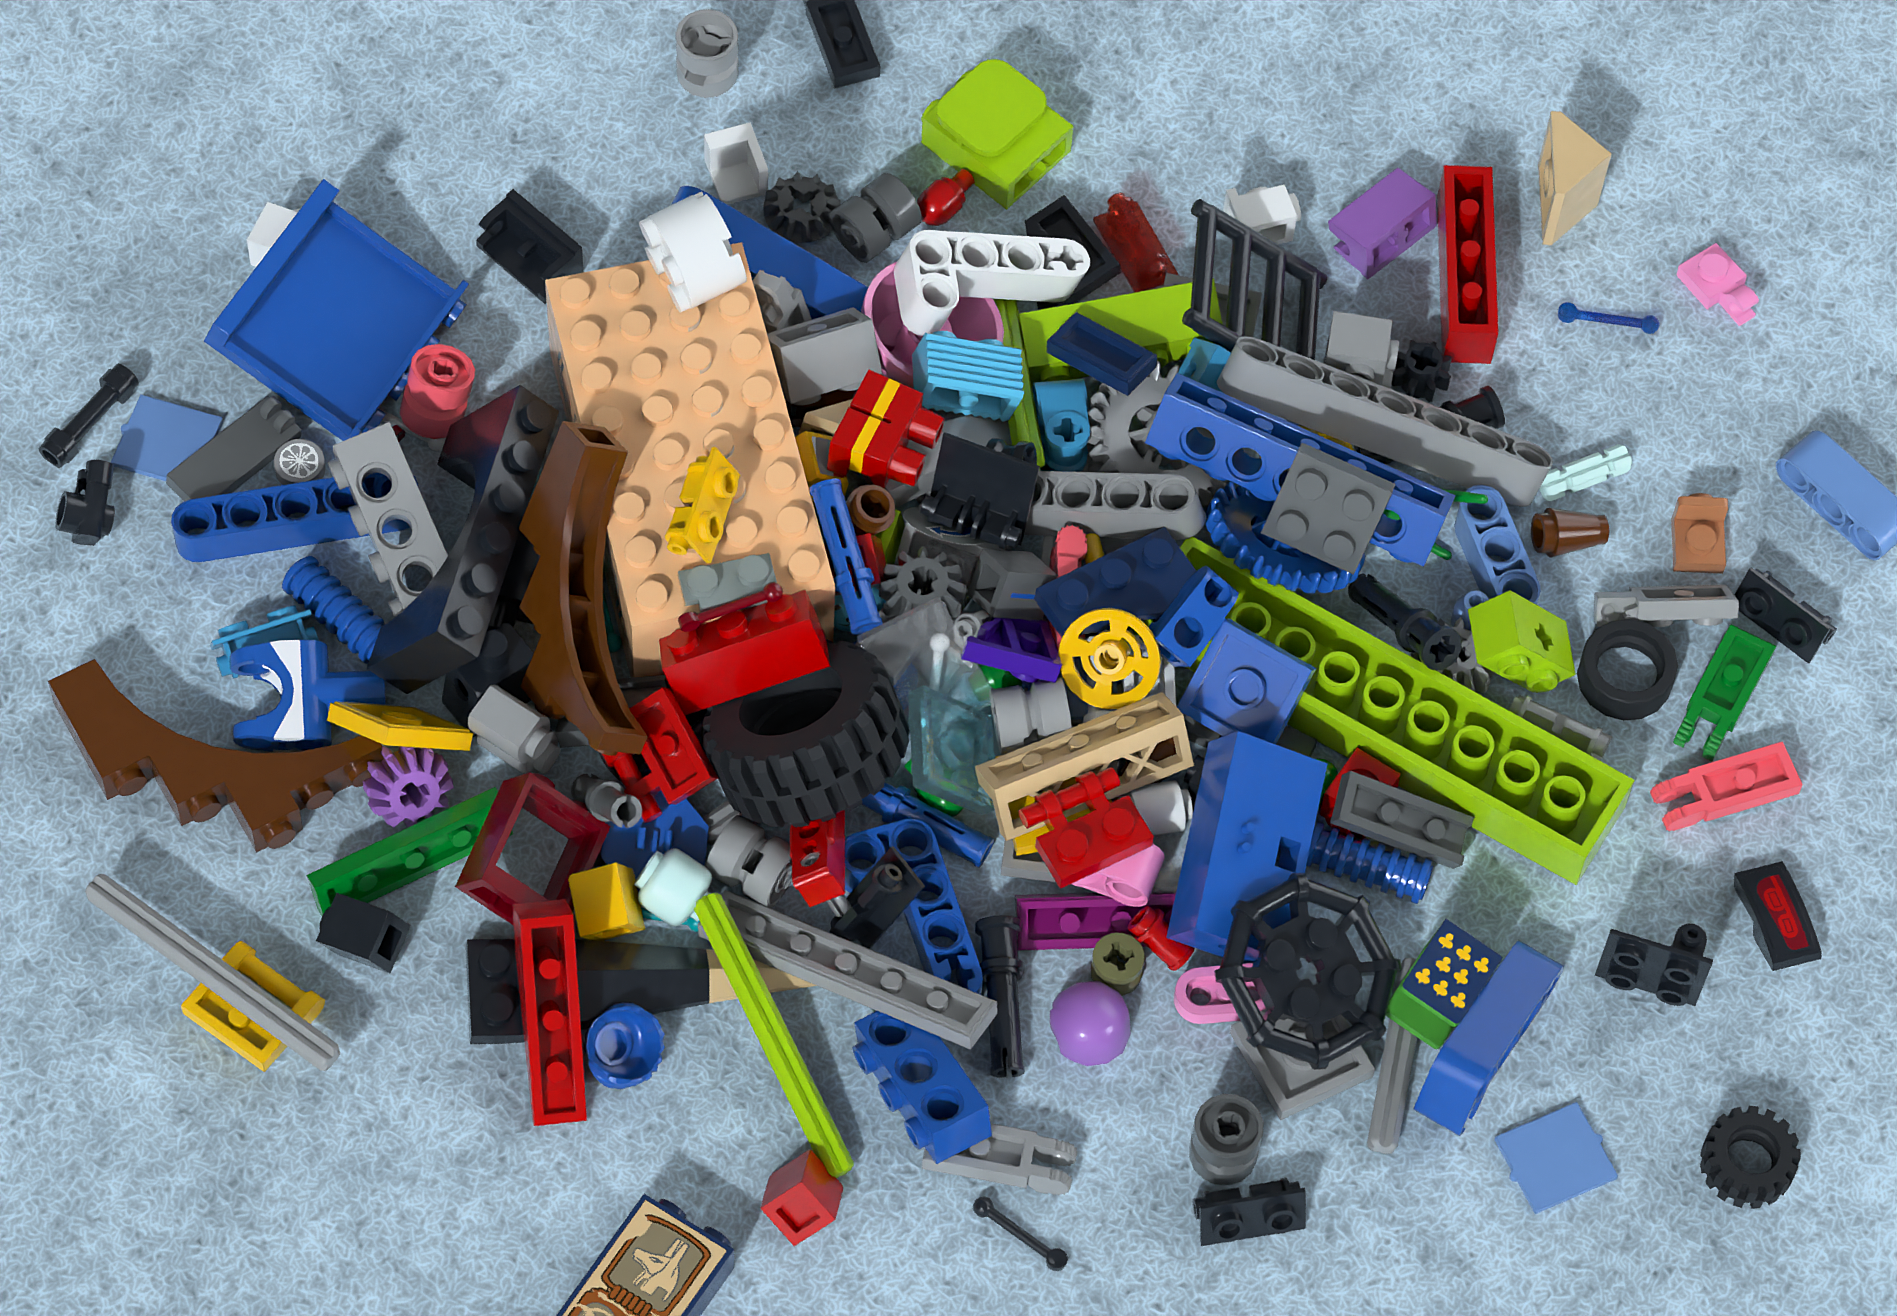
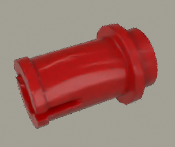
[1127,906,1195,971]

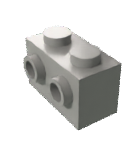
[767,307,883,405]
[1323,311,1399,389]

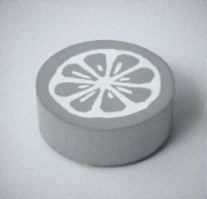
[274,439,325,485]

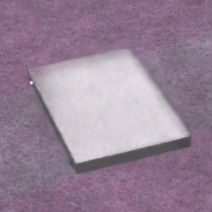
[857,596,994,740]

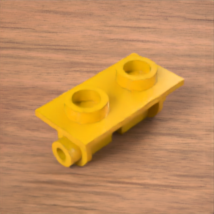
[665,447,740,563]

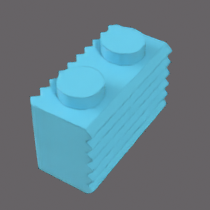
[912,331,1024,422]

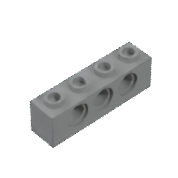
[328,422,448,618]

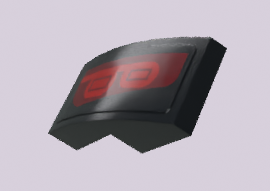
[1734,861,1822,971]

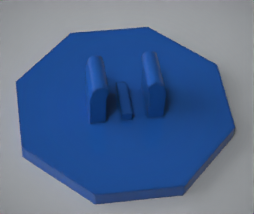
[601,791,709,892]

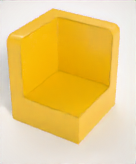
[568,863,646,941]

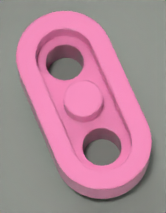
[1174,963,1266,1024]

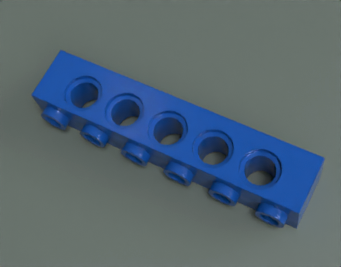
[1145,373,1456,567]

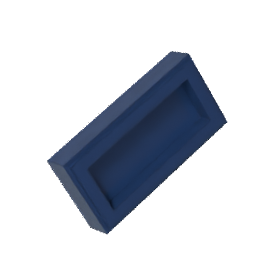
[1046,312,1157,396]

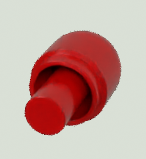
[917,169,975,226]

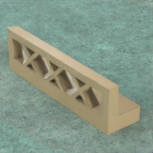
[975,692,1194,841]

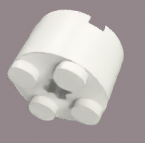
[639,191,747,313]

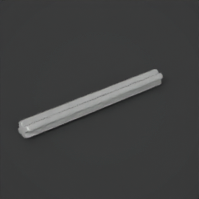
[85,874,341,1071]

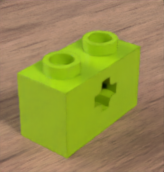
[1468,590,1576,693]

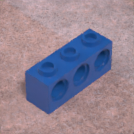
[852,1011,992,1164]

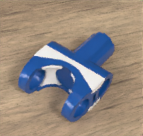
[230,640,385,753]

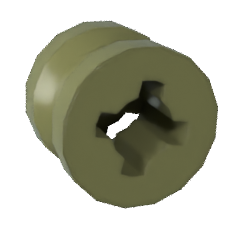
[1091,933,1145,996]

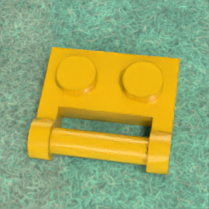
[181,941,325,1072]

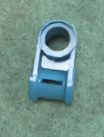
[1032,379,1090,472]

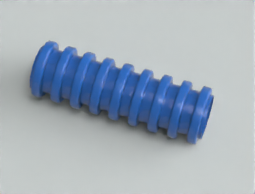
[282,556,385,664]
[1306,822,1433,904]

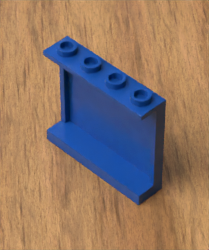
[204,179,469,441]

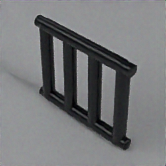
[1182,199,1327,360]

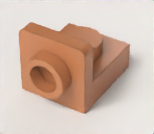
[1671,493,1728,574]

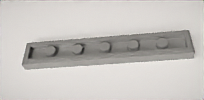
[698,890,997,1049]

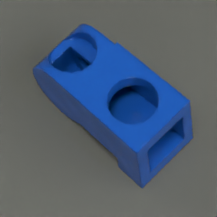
[1139,566,1239,667]

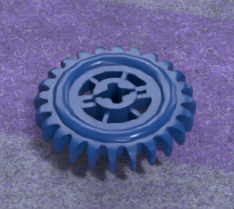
[1205,482,1366,594]

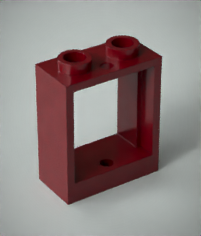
[455,772,610,926]

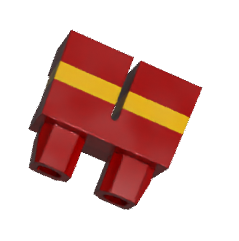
[827,369,945,489]

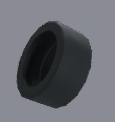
[1577,619,1678,721]

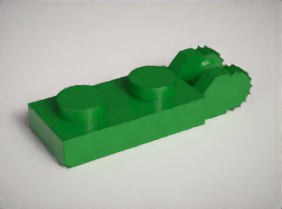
[1673,624,1777,762]

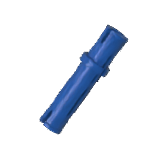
[809,478,883,634]
[862,782,995,868]

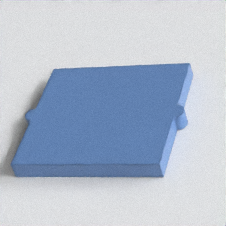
[111,394,223,481]
[1494,1102,1618,1214]

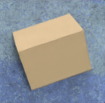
[1538,111,1612,245]

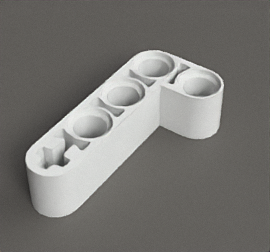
[894,230,1090,336]

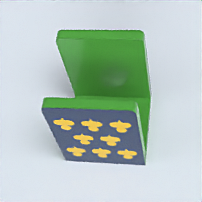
[1386,919,1503,1049]

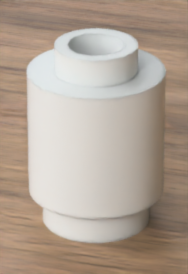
[1113,780,1193,836]

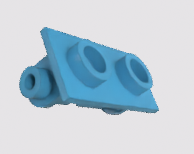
[210,605,319,679]

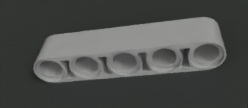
[1024,471,1205,540]

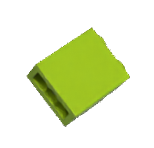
[921,59,1073,210]

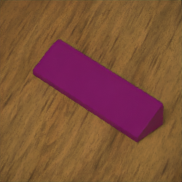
[1015,890,1176,951]

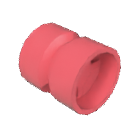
[399,344,475,439]

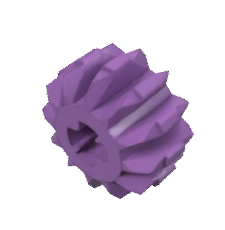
[363,746,454,828]

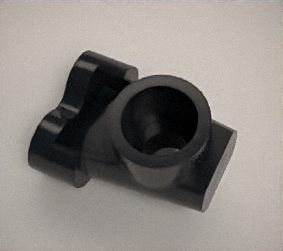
[55,460,115,546]

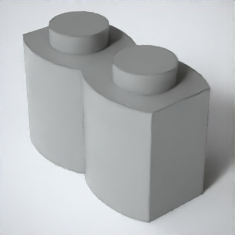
[468,685,560,774]

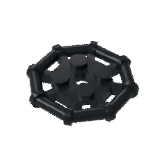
[1214,873,1402,1070]

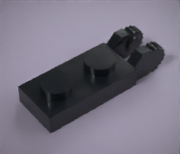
[803,0,880,89]

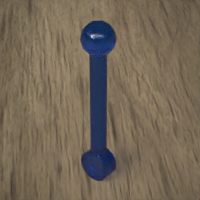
[1557,302,1660,334]

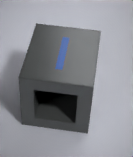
[967,549,1058,621]

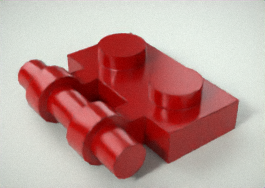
[601,687,718,823]
[1018,767,1154,889]

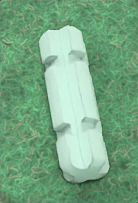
[1539,444,1632,501]

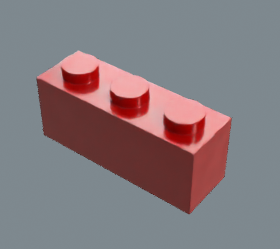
[659,590,830,715]

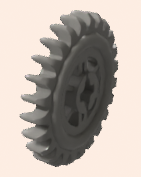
[1087,361,1231,510]

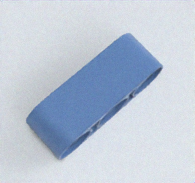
[1776,430,1897,560]
[1454,485,1541,605]

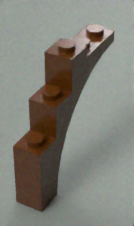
[519,421,648,756]
[48,659,384,853]

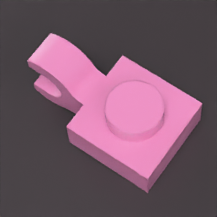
[1676,243,1759,326]

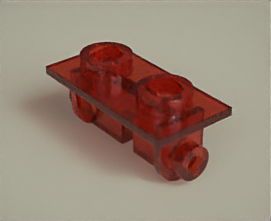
[1093,192,1179,293]

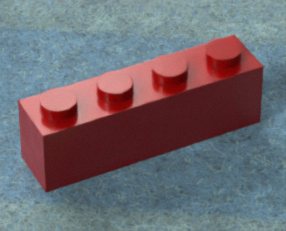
[1437,165,1498,364]

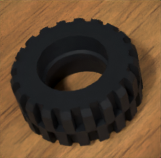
[701,639,910,828]

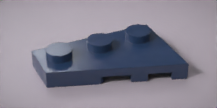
[1034,527,1196,638]

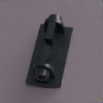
[1734,567,1837,664]
[829,846,925,949]
[1193,1178,1306,1246]

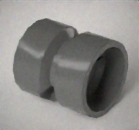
[829,173,922,263]
[1189,1094,1263,1186]

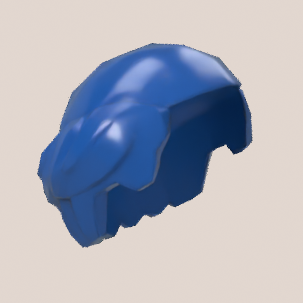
[584,1003,665,1089]

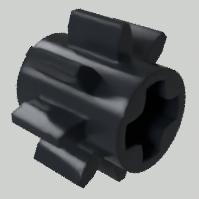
[1391,340,1452,403]

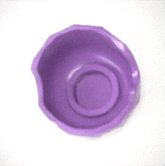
[1050,981,1131,1066]

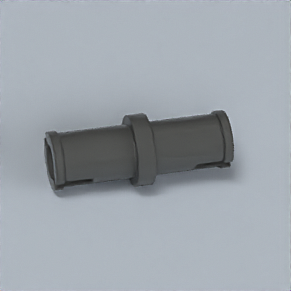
[571,773,642,828]

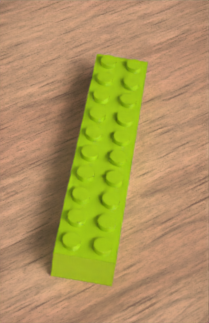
[1134,536,1635,885]

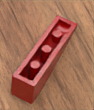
[512,899,587,1126]

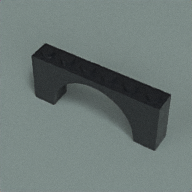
[366,385,559,694]

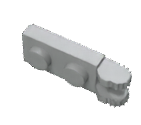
[922,1117,1078,1195]

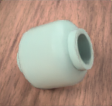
[634,848,712,927]

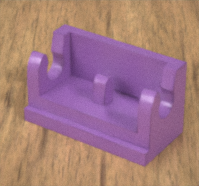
[1328,167,1437,280]

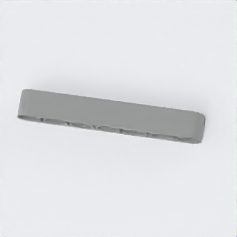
[1217,336,1553,507]

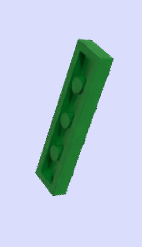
[307,787,513,916]

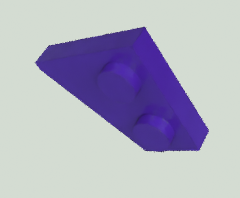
[961,617,1062,683]

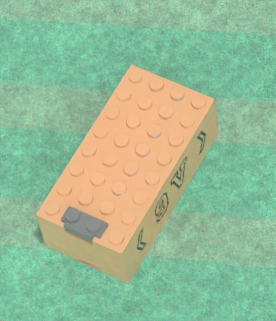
[545,242,835,678]

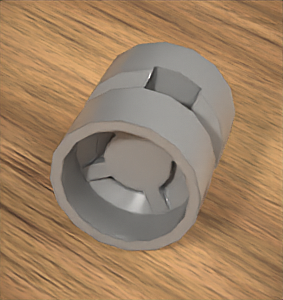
[676,9,738,98]
[990,678,1072,755]
[705,815,792,908]

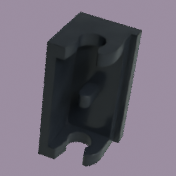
[476,189,583,304]

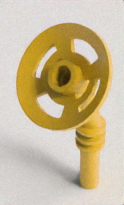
[1058,533,1161,709]

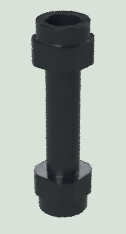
[38,364,139,468]

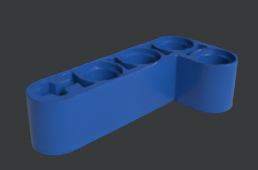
[845,819,983,995]
[1414,940,1564,1136]

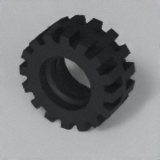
[1700,1106,1801,1209]

